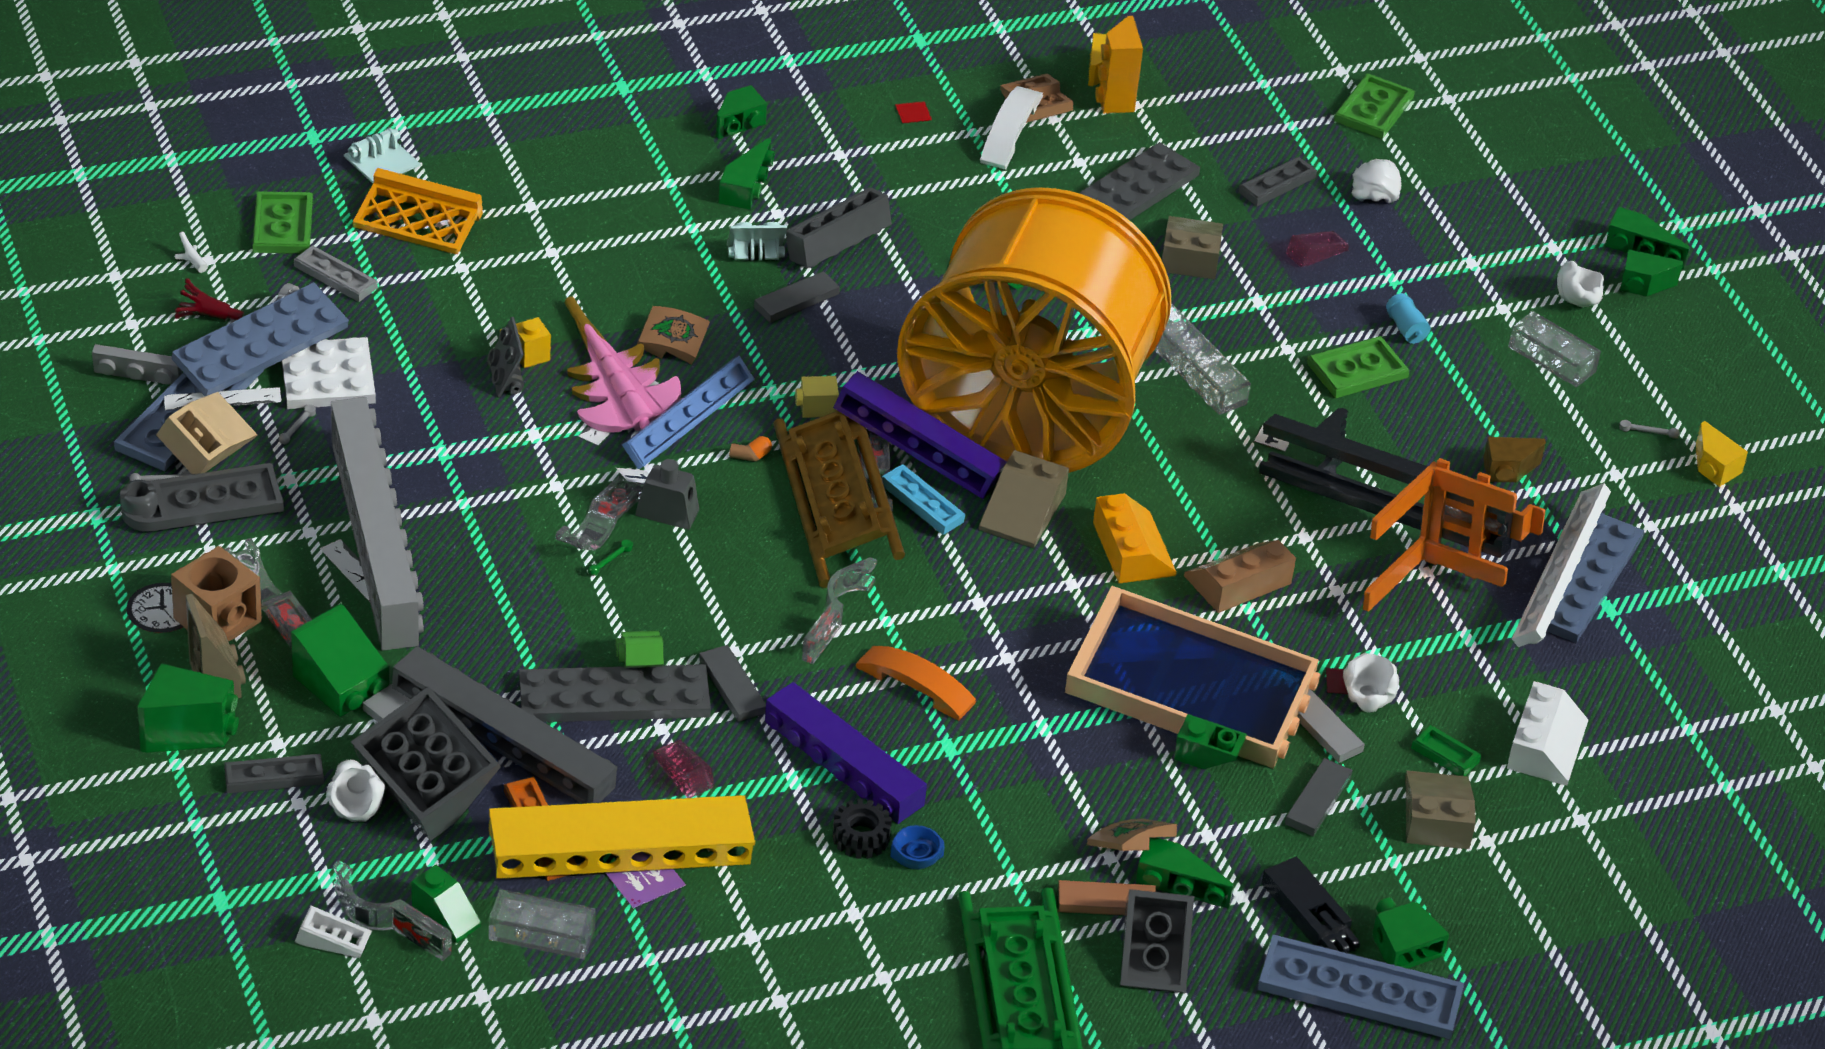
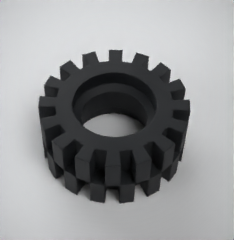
[832,799,892,859]

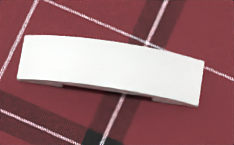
[980,86,1043,170]

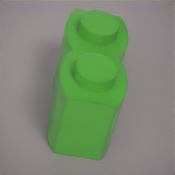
[615,630,664,668]

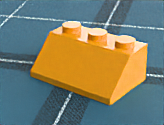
[1095,16,1143,113]
[1093,493,1176,584]

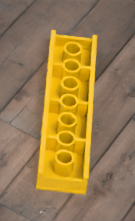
[489,795,755,879]

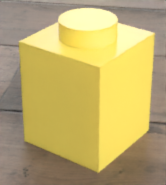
[795,376,839,418]

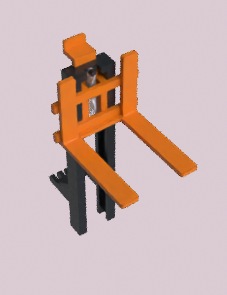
[1259,408,1545,612]

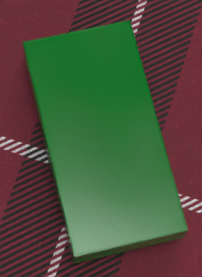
[1411,725,1481,776]

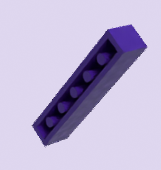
[833,371,1007,499]
[765,682,927,824]

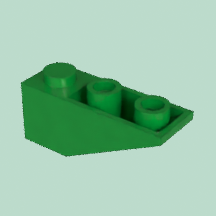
[718,138,775,210]
[1605,207,1690,270]
[1136,837,1234,909]

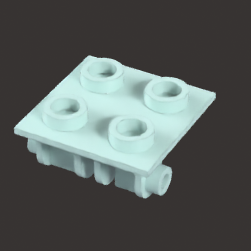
[344,128,421,183]
[727,222,787,261]

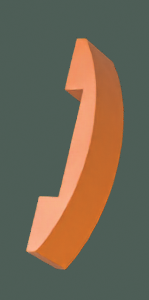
[856,646,976,721]

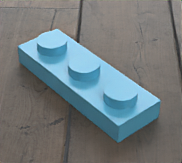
[882,464,965,535]

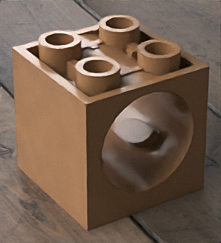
[171,546,262,642]

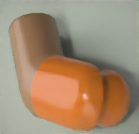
[729,436,772,462]

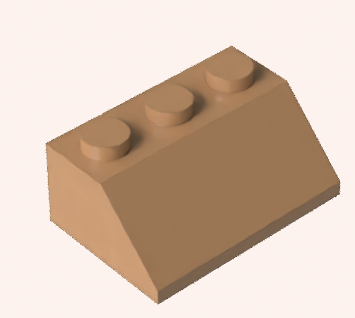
[1184,540,1296,613]

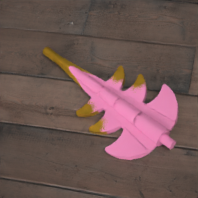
[564,297,681,433]

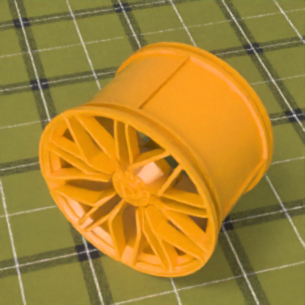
[897,187,1171,473]

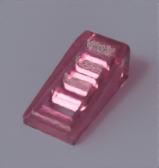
[1286,231,1349,267]
[653,740,714,798]

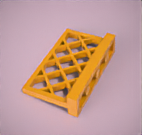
[353,168,483,255]

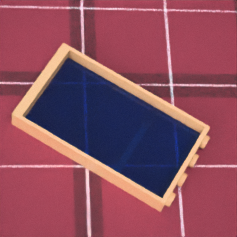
[1065,586,1321,769]

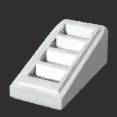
[295,906,372,958]

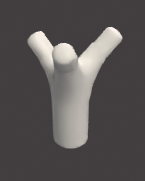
[175,232,208,273]

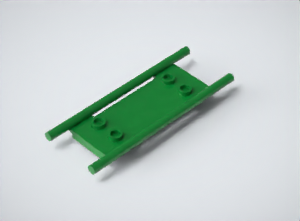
[958,887,1083,1049]

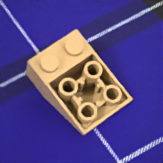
[156,392,257,474]

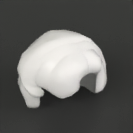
[1352,159,1402,204]
[1557,261,1604,307]
[1343,653,1399,713]
[326,759,385,822]

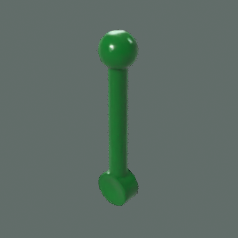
[588,539,633,576]

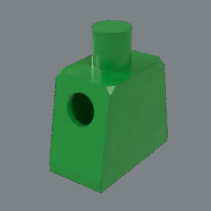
[1373,898,1449,969]

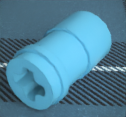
[1386,293,1431,344]

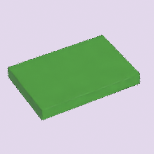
[1334,73,1415,139]
[253,192,313,254]
[1307,336,1410,398]

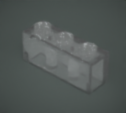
[1508,311,1601,387]
[489,889,596,959]

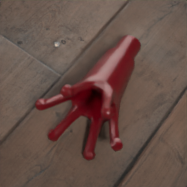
[174,278,244,321]

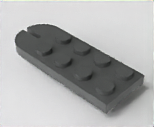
[120,463,284,531]

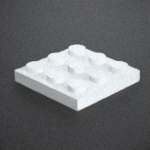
[282,337,376,409]

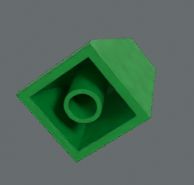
[291,604,389,717]
[137,663,239,753]

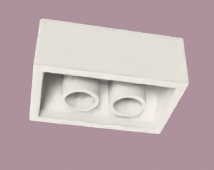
[1507,681,1588,786]

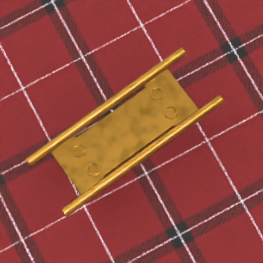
[773,411,905,588]

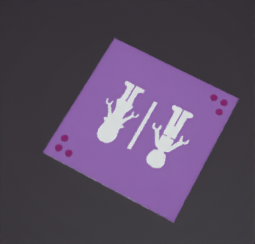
[605,852,686,908]

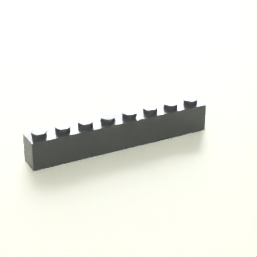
[392,646,617,804]

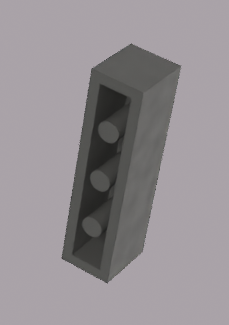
[786,187,892,269]

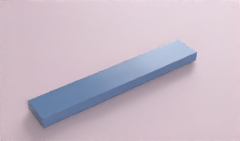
[622,356,755,469]

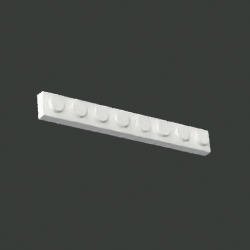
[1512,483,1611,647]

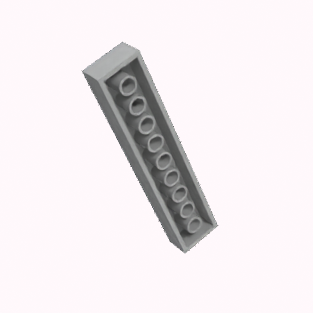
[331,397,424,651]

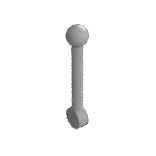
[278,405,316,445]
[1619,420,1680,439]
[129,471,192,481]

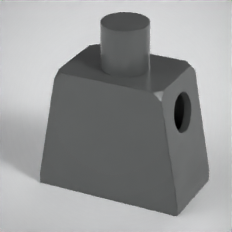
[636,459,699,530]

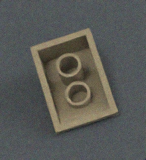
[1162,216,1223,279]
[979,450,1069,548]
[186,594,246,698]
[1405,770,1476,849]

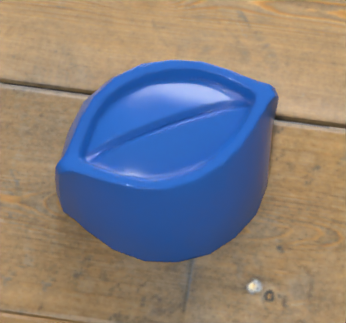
[890,825,944,870]

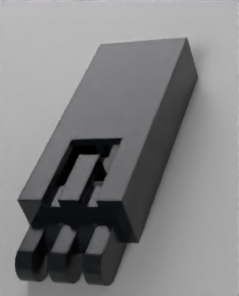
[1261,856,1360,953]

